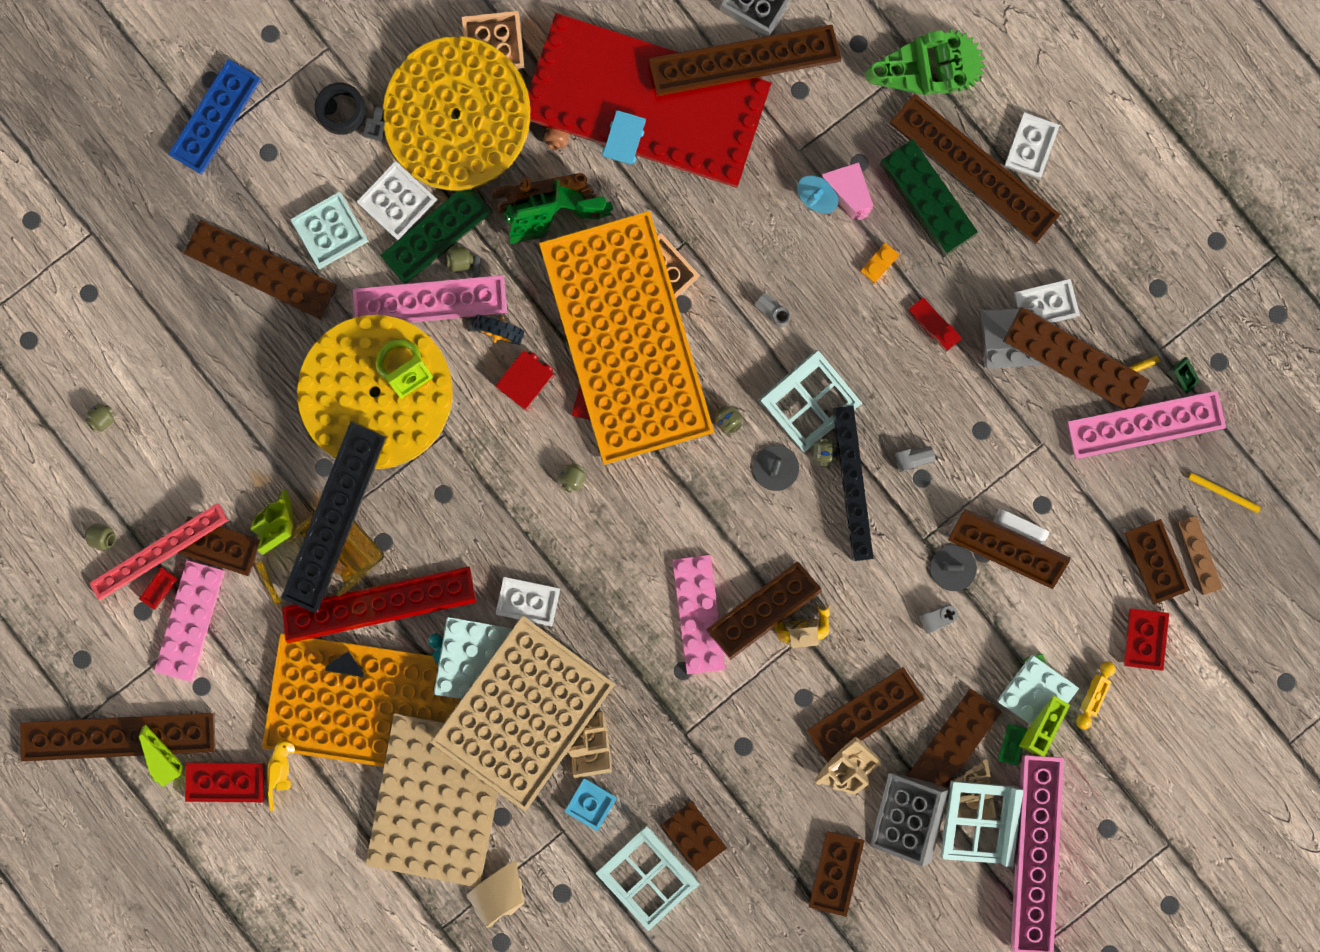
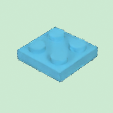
[564,778,618,832]

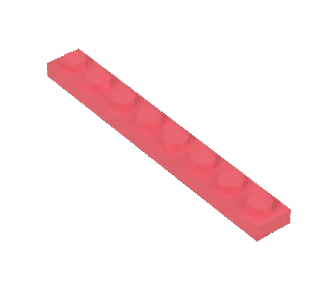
[89,503,229,600]

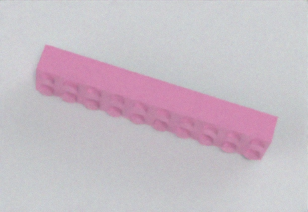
[1010,754,1064,952]

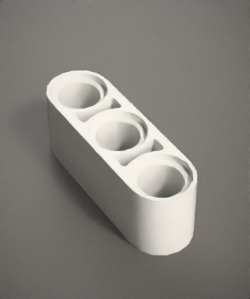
[993,509,1050,545]

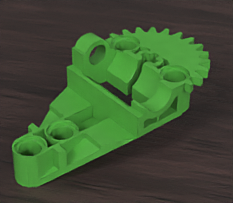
[865,29,985,95]

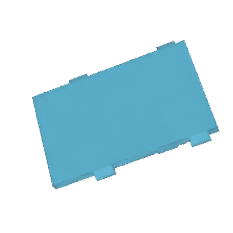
[602,110,646,165]

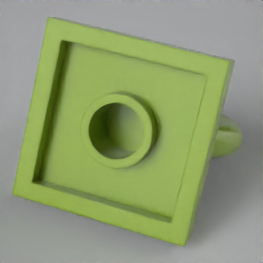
[376,339,433,399]

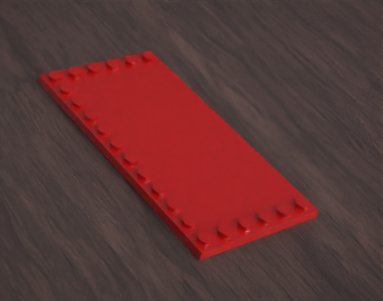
[528,13,772,188]

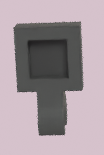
[363,107,385,142]

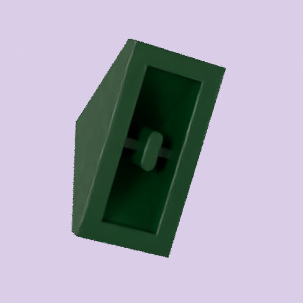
[1166,357,1200,394]

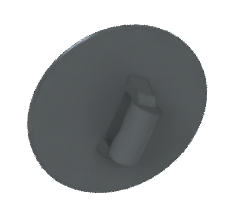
[753,445,799,491]
[930,545,977,591]

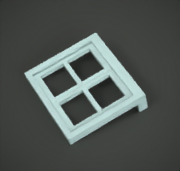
[758,350,862,453]
[940,780,1023,867]
[596,825,700,931]

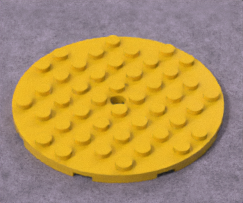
[383,36,530,191]
[297,315,453,470]

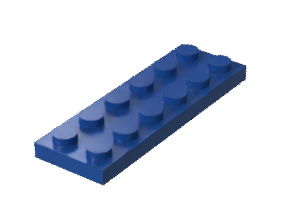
[168,59,261,175]

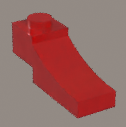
[908,297,962,353]

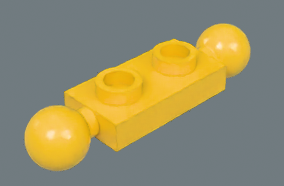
[1076,661,1116,730]

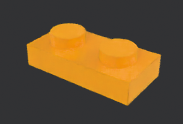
[860,242,900,284]

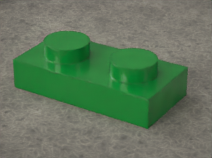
[998,723,1027,766]

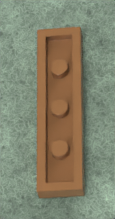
[1177,516,1223,595]

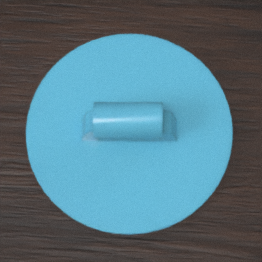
[797,175,839,214]

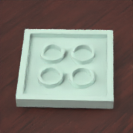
[290,192,369,269]
[997,654,1079,725]

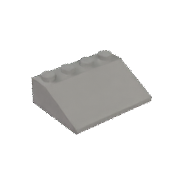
[870,772,950,866]

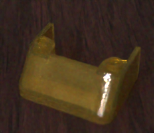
[287,515,384,596]

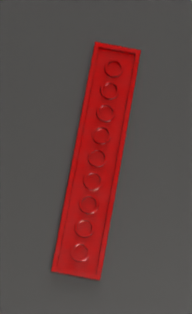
[282,566,476,644]

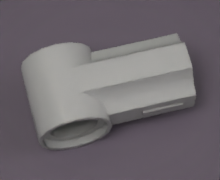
[754,293,790,328]
[895,445,936,472]

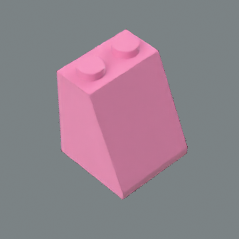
[821,163,873,220]

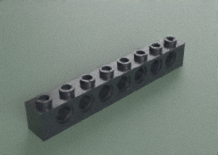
[833,405,874,561]

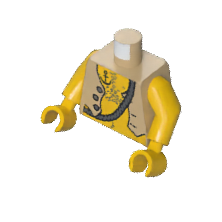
[774,604,830,648]

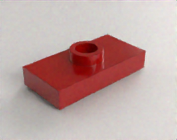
[139,567,178,610]

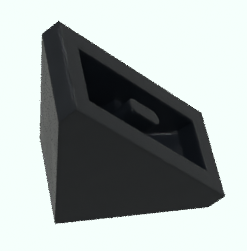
[325,651,367,677]

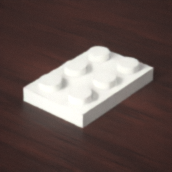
[1004,112,1060,179]
[1014,279,1080,323]
[496,577,560,626]

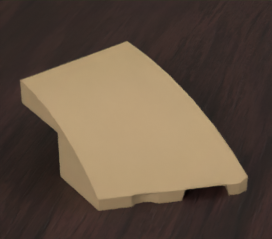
[568,711,612,778]
[815,737,882,795]
[954,759,997,820]
[466,860,525,927]

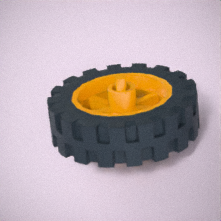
[472,314,525,345]

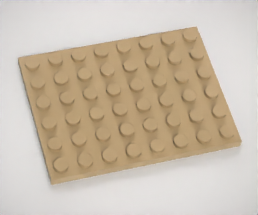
[430,616,615,812]
[365,713,498,887]

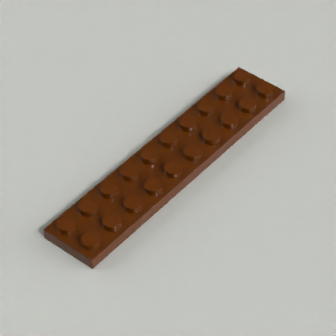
[648,24,842,96]
[890,94,1061,244]
[20,713,216,762]

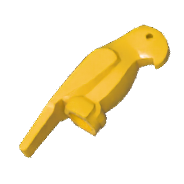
[267,740,295,811]

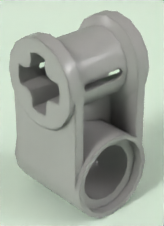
[919,605,958,634]

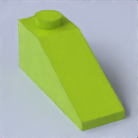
[1019,696,1070,757]
[139,725,184,787]

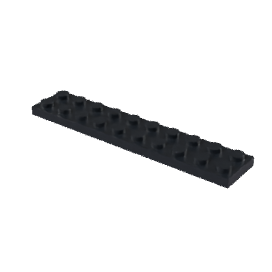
[281,421,388,613]

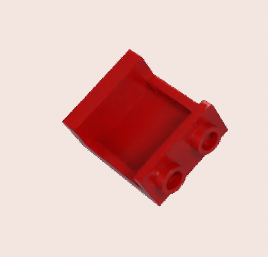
[495,350,555,411]

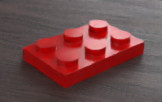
[1123,608,1169,671]

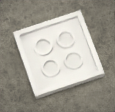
[357,161,438,241]

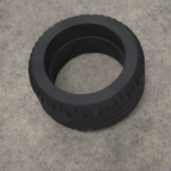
[315,82,366,135]

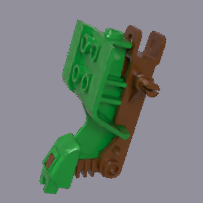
[492,173,613,245]

